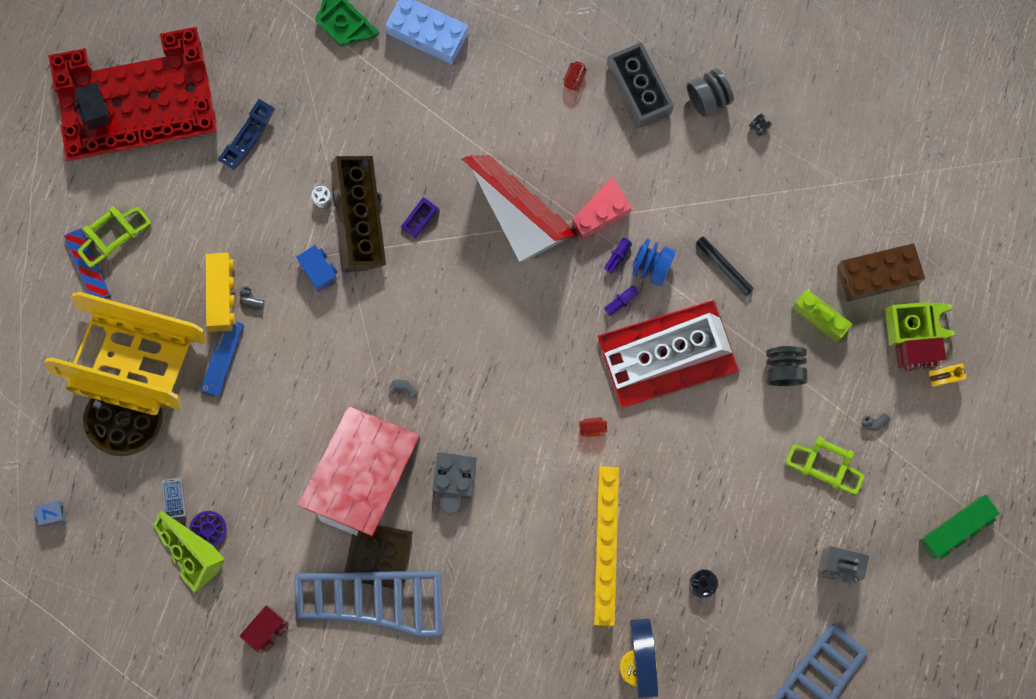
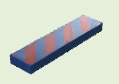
[63,228,111,299]

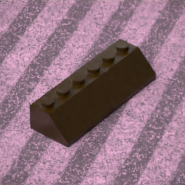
[331,156,386,272]

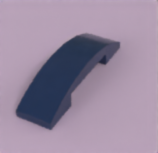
[218,99,275,170]
[630,619,658,698]

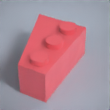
[572,176,631,240]

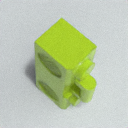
[792,289,852,342]

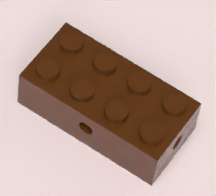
[837,243,925,302]

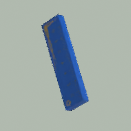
[200,322,244,397]

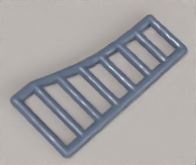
[294,571,443,638]
[772,624,868,699]

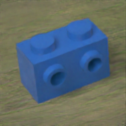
[296,245,338,292]

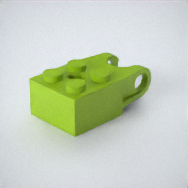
[885,302,956,346]

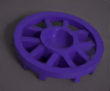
[189,511,227,547]

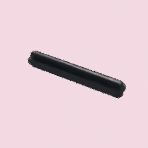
[696,236,754,296]

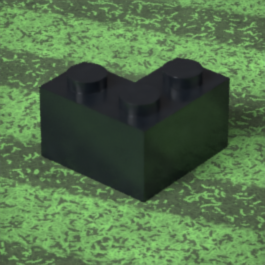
[74,82,112,130]

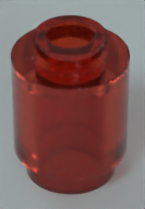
[563,61,587,91]
[579,417,607,438]

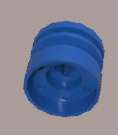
[632,238,677,287]

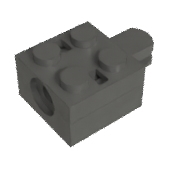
[432,452,476,515]
[818,546,869,584]

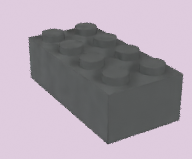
[607,42,674,128]

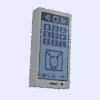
[162,477,186,519]

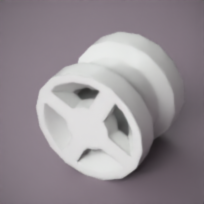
[312,186,332,208]

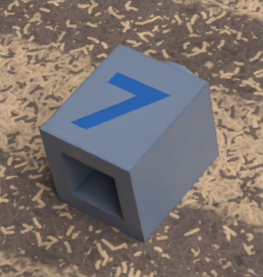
[34,501,67,527]

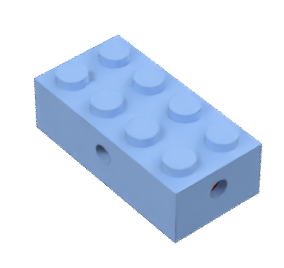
[385,0,468,65]

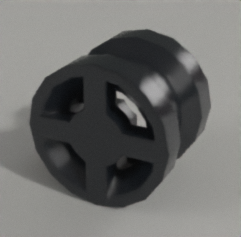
[749,113,772,137]

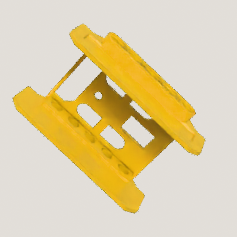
[44,292,206,415]

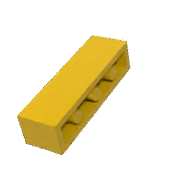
[206,253,236,332]

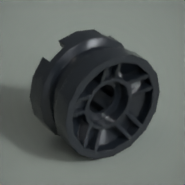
[689,569,718,598]

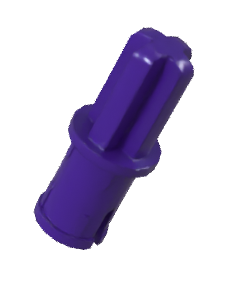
[604,238,632,273]
[604,285,639,316]

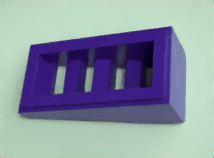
[401,197,439,238]

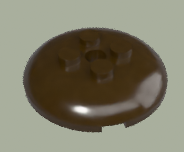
[83,398,163,456]

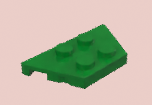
[315,0,379,47]

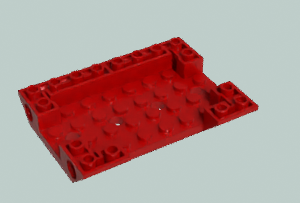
[48,27,217,162]

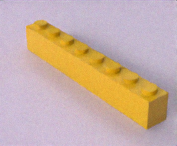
[593,466,619,627]

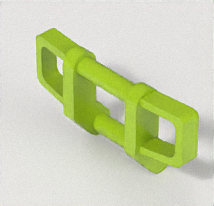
[78,206,151,268]
[785,436,864,495]

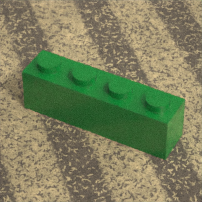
[919,495,1000,559]

